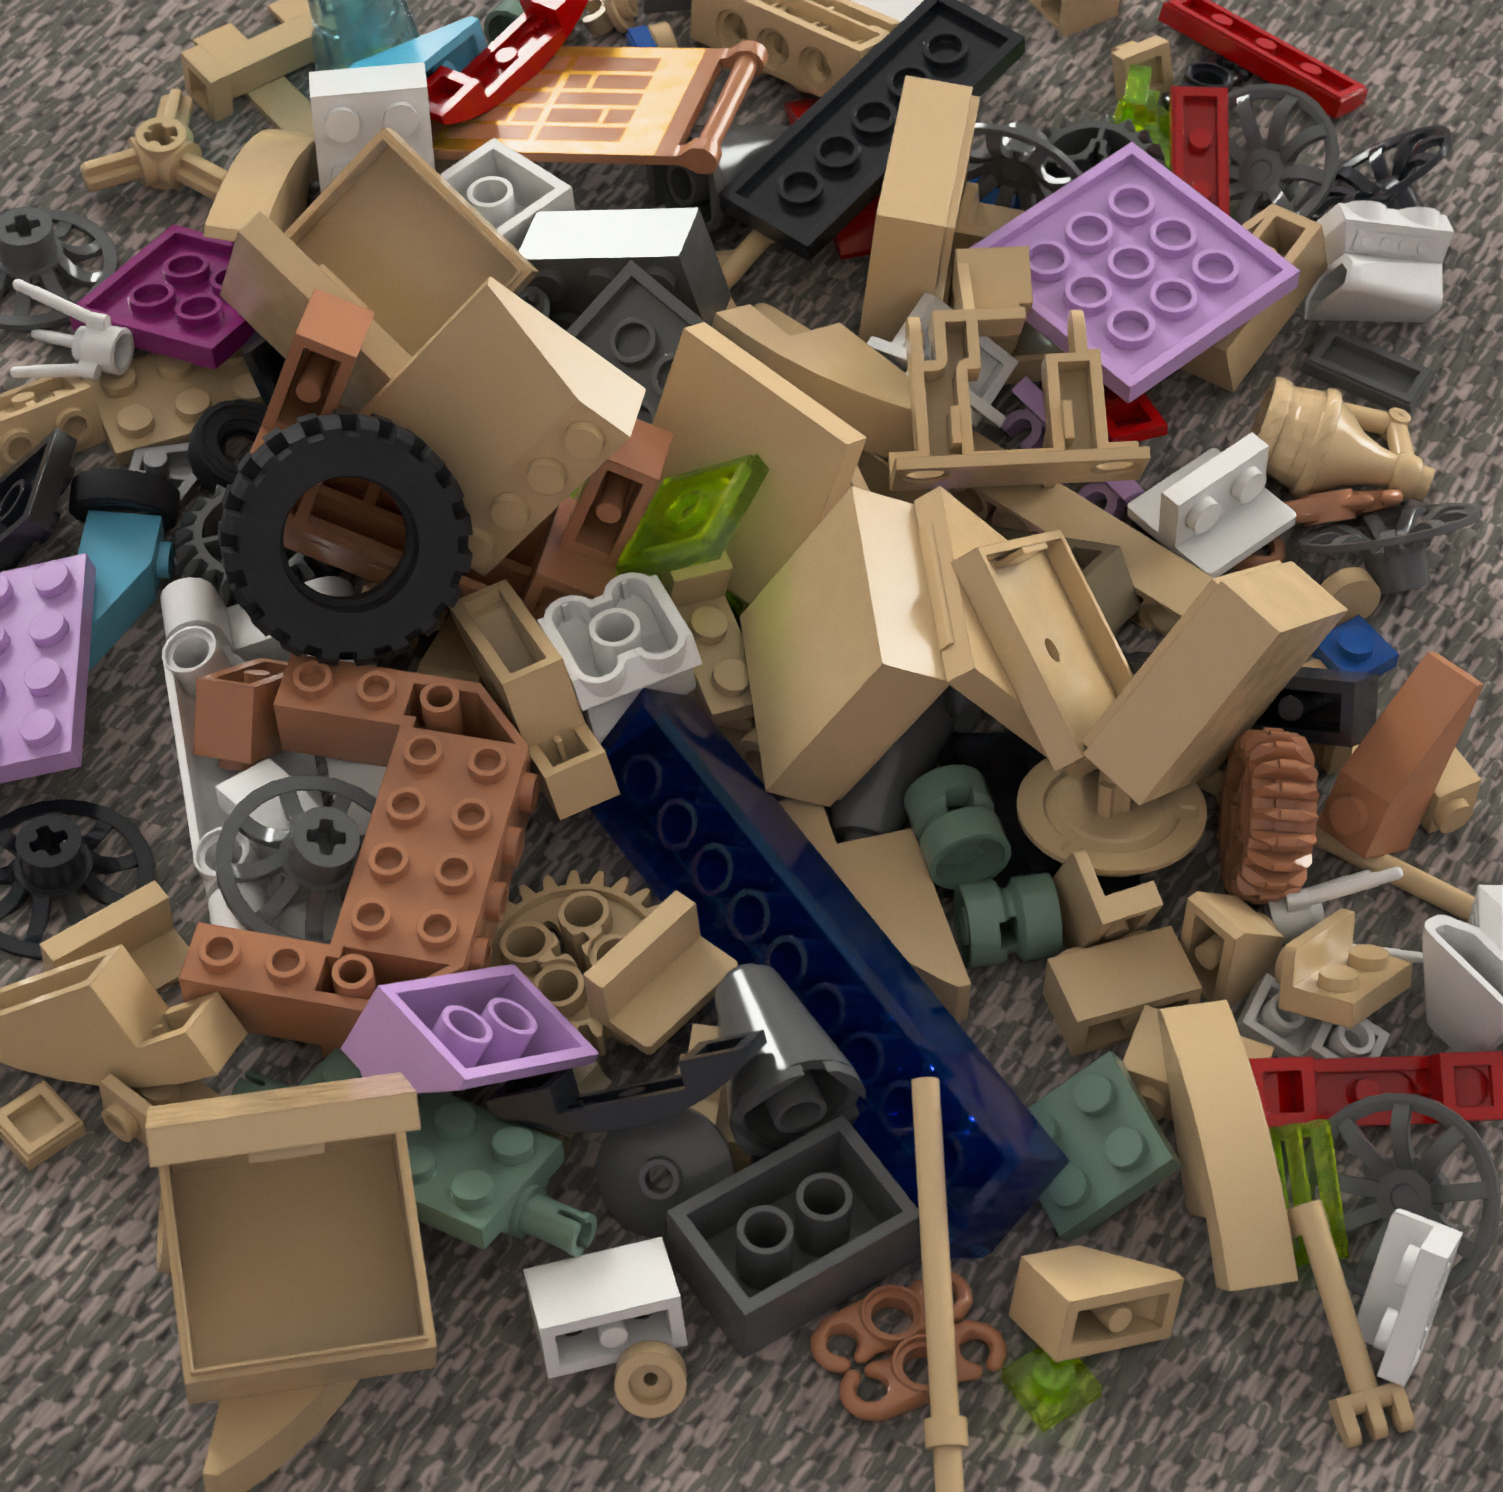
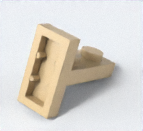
[660,547,754,728]

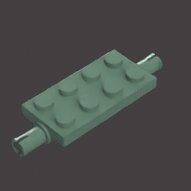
[232,1048,597,1257]

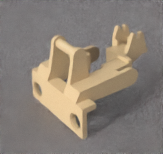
[888,246,1151,492]

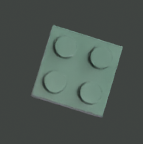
[999,1051,1183,1242]

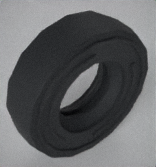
[188,399,267,494]
[69,469,180,532]

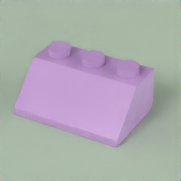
[341,964,600,1093]

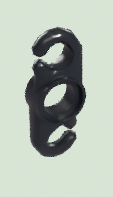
[1161,55,1252,111]

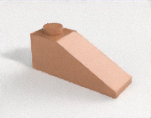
[1316,651,1484,859]

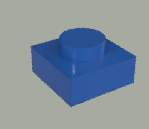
[1312,615,1399,676]

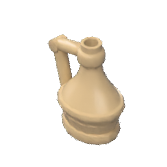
[1250,377,1435,502]

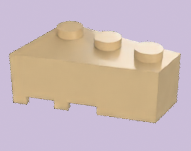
[1181,203,1327,393]

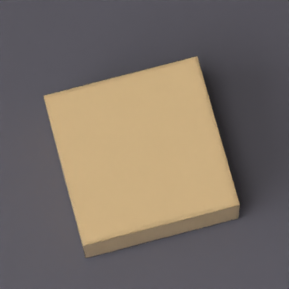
[0,1080,86,1171]

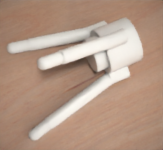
[10,279,134,380]
[1264,867,1423,963]

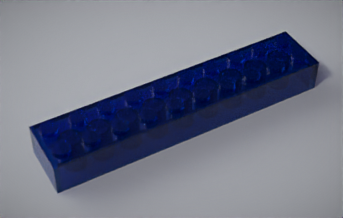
[589,688,1070,1259]

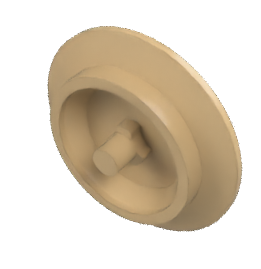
[1016,758,1207,877]

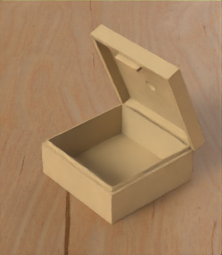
[858,75,1065,385]
[220,126,540,412]
[640,322,928,615]
[740,486,1097,807]
[950,529,1348,805]
[145,1072,437,1405]

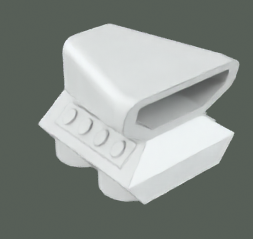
[1304,200,1454,322]
[536,572,702,751]
[1422,885,1503,1052]

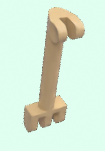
[1286,1200,1415,1449]

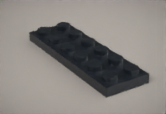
[719,0,1025,262]

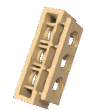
[690,0,900,97]

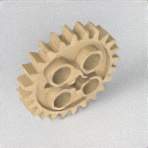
[490,870,660,1056]

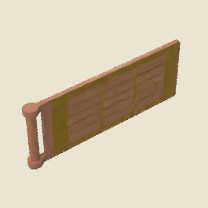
[358,40,769,174]

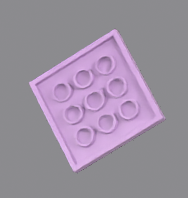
[970,142,1300,404]
[0,553,96,784]

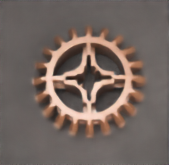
[1216,727,1320,905]

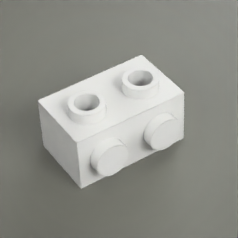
[523,1237,688,1379]

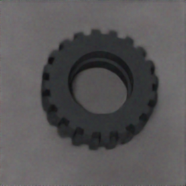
[218,409,473,666]

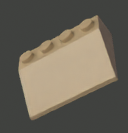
[358,276,646,577]

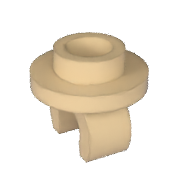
[582,0,639,36]

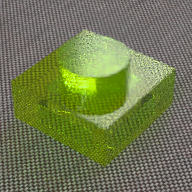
[1121,64,1160,131]
[1001,1347,1103,1432]

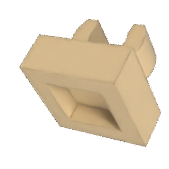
[1111,35,1174,110]

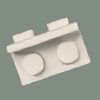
[1357,1209,1463,1386]

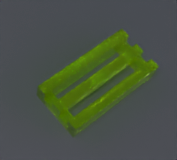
[1268,1119,1350,1266]

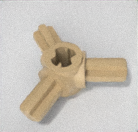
[81,88,228,200]

